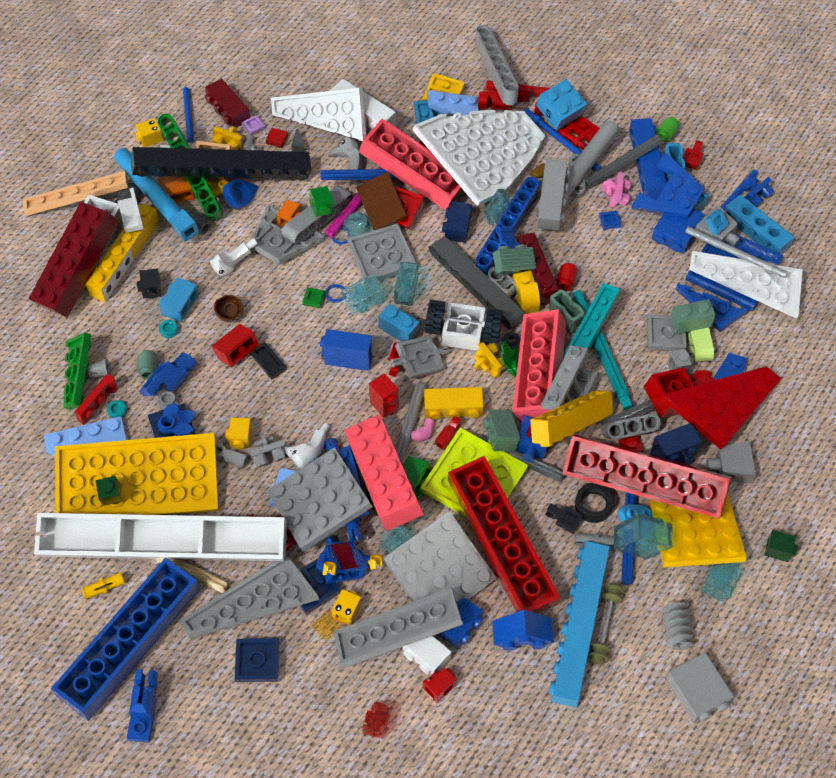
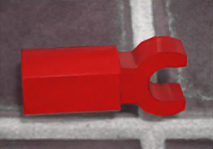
[435,416,461,450]

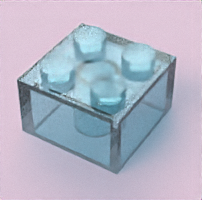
[614,513,673,559]

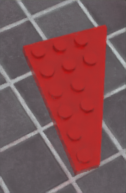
[662,366,781,450]

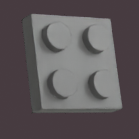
[647,314,686,351]

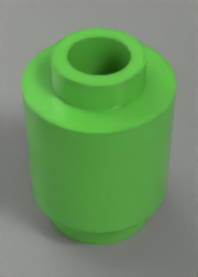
[656,117,679,142]

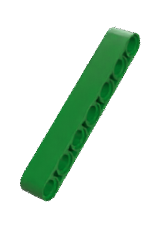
[158,114,224,221]

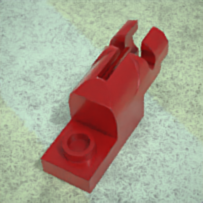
[478,85,530,110]

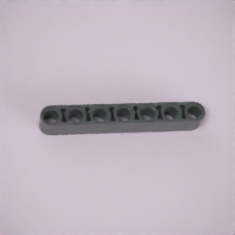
[428,236,524,330]

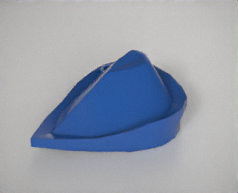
[222,180,258,210]

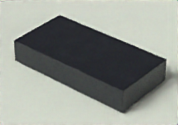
[250,342,287,380]

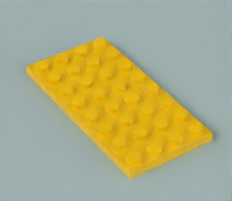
[55,433,219,515]

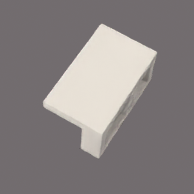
[118,188,144,233]

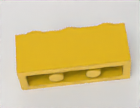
[424,387,483,420]

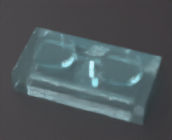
[484,189,510,226]

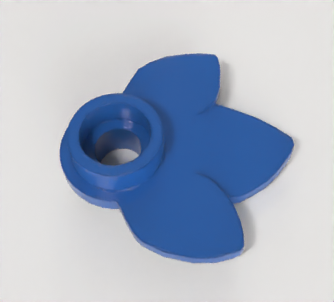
[158,403,194,436]

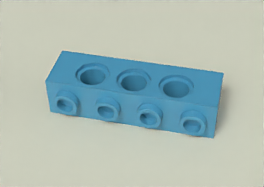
[724,195,794,255]

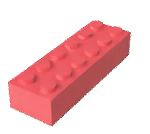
[359,118,463,211]
[513,309,566,423]
[344,414,424,531]

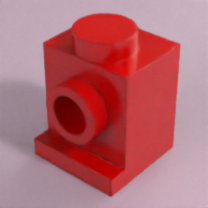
[422,668,456,703]

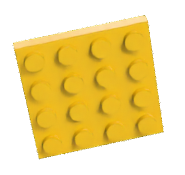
[648,495,746,568]

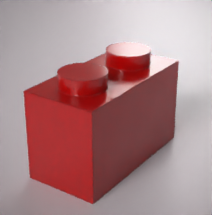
[212,324,259,368]
[369,373,399,418]

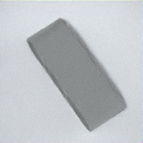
[601,414,660,439]

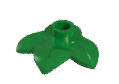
[501,341,520,377]

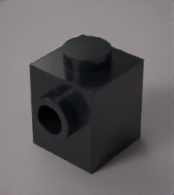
[137,268,162,299]

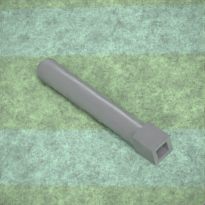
[536,121,619,216]

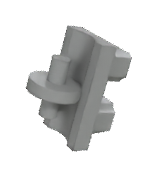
[249,433,285,468]

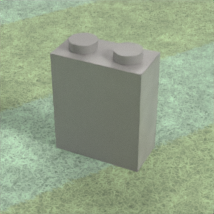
[666,653,734,722]

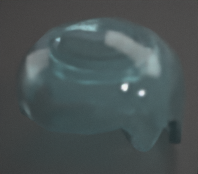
[343,212,371,238]

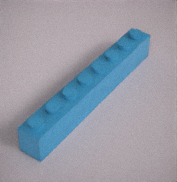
[549,541,610,708]

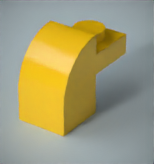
[513,271,540,314]

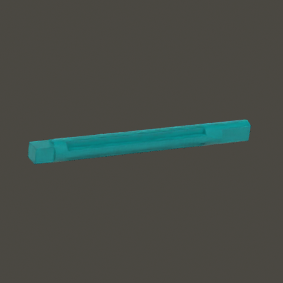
[573,289,634,410]

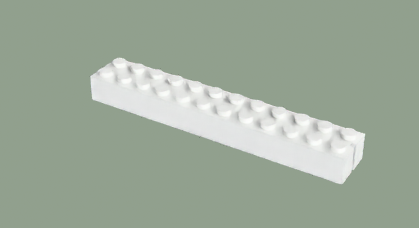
[34,513,287,561]

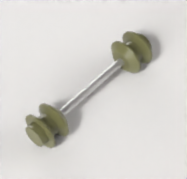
[588,583,625,665]

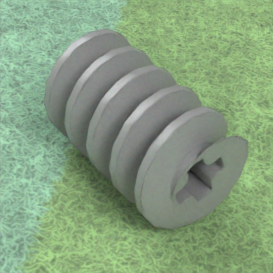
[662,602,693,650]

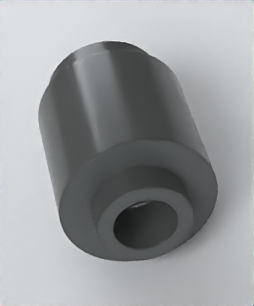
[115,183,140,204]
[187,210,210,235]

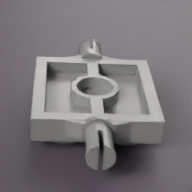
[391,335,449,379]

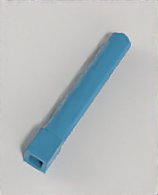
[114,148,200,242]

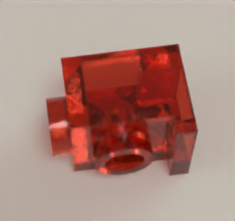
[362,702,390,739]

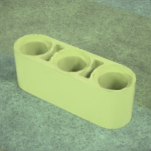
[687,327,714,362]

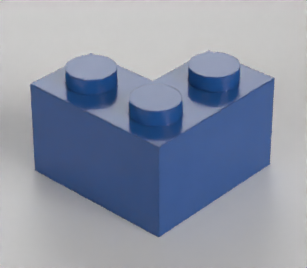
[492,610,554,651]

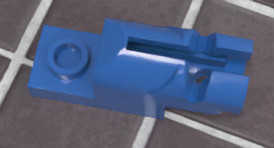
[139,353,197,396]
[126,669,158,743]

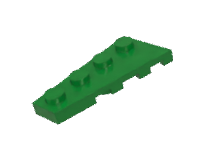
[64,332,92,410]

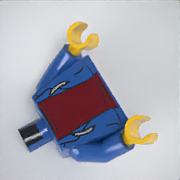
[316,535,382,584]

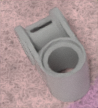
[488,267,517,298]

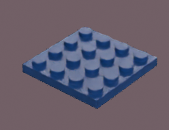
[685,234,783,311]

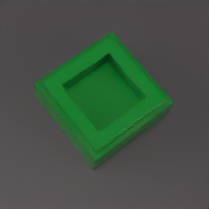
[302,287,325,309]

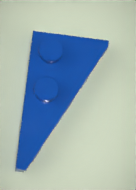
[676,283,747,332]

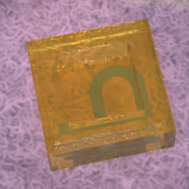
[311,611,341,641]

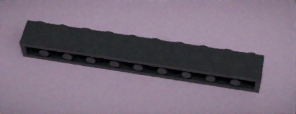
[130,147,312,180]

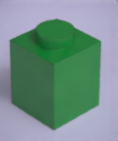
[309,186,333,217]

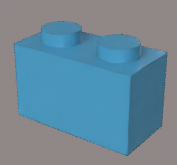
[159,277,199,322]
[378,303,420,342]

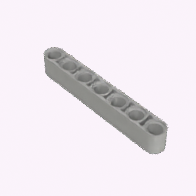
[475,25,519,105]

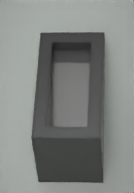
[291,129,304,152]

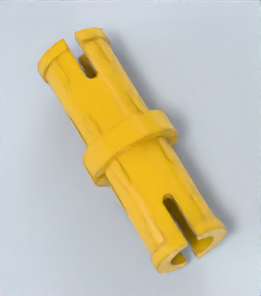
[81,572,125,600]

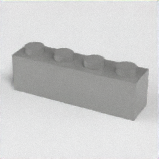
[537,159,570,230]

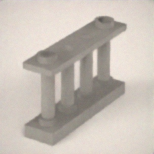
[540,345,600,437]

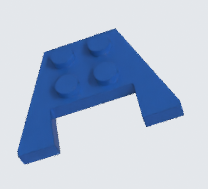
[631,153,705,219]

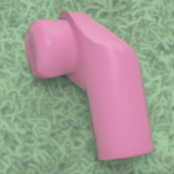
[411,418,435,441]

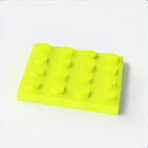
[420,428,528,518]

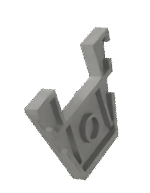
[251,205,325,264]

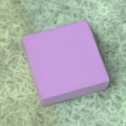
[242,115,266,135]

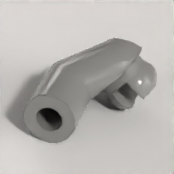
[243,134,259,150]

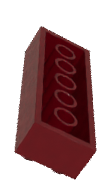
[28,201,119,318]

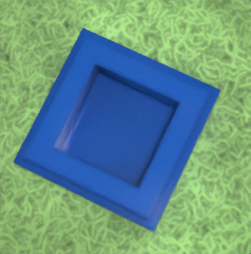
[599,210,621,230]

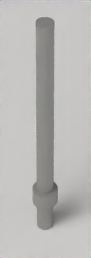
[685,226,788,278]

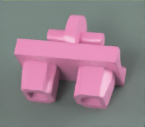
[602,172,631,207]

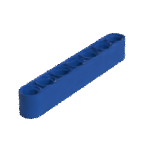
[476,177,539,276]

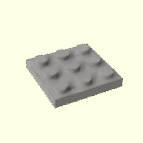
[347,223,417,284]

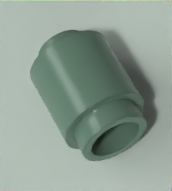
[138,350,157,379]

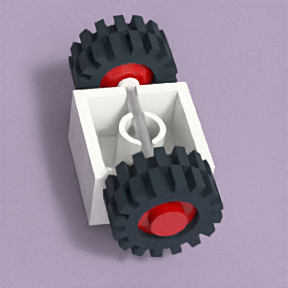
[425,299,503,351]

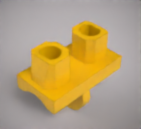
[211,126,243,150]
[474,342,506,379]

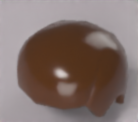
[214,294,243,323]

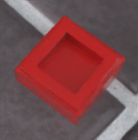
[265,128,288,148]

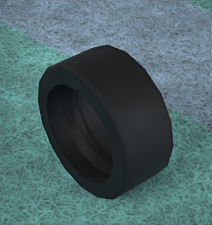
[575,483,614,523]

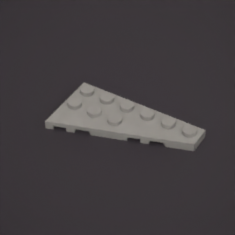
[179,555,319,639]

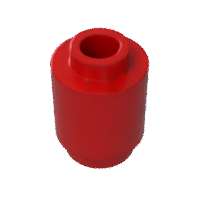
[556,263,578,291]

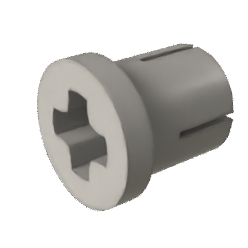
[87,358,111,379]

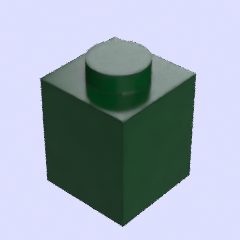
[96,476,123,506]
[764,530,798,562]

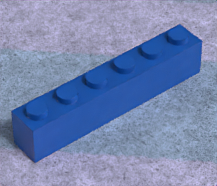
[629,118,668,200]

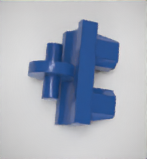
[743,177,774,207]

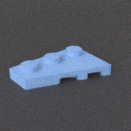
[427,90,479,115]

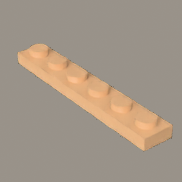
[23,171,129,216]

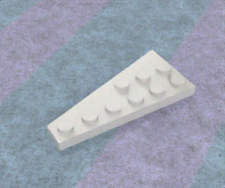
[271,88,366,141]
[689,251,803,319]

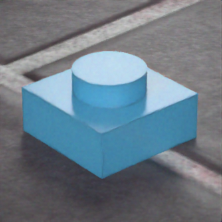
[705,209,729,235]

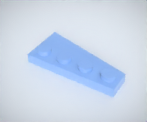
[44,416,127,455]

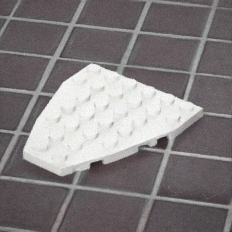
[413,110,545,206]

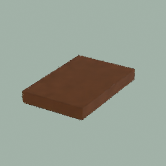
[356,172,408,230]

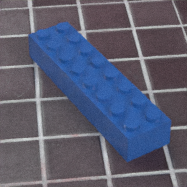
[51,558,200,721]

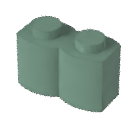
[549,289,585,333]

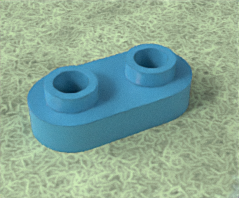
[618,504,652,527]

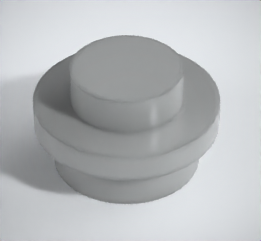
[158,391,178,409]

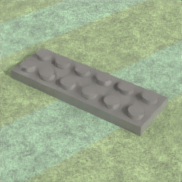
[333,588,463,668]

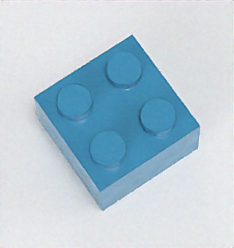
[536,78,587,131]

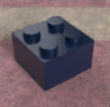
[650,423,702,465]

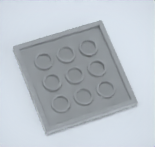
[267,447,372,552]
[382,511,497,603]

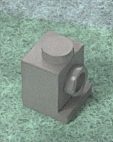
[667,348,692,375]

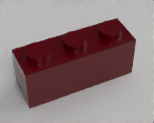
[204,78,250,128]

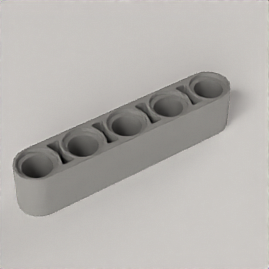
[281,185,354,244]

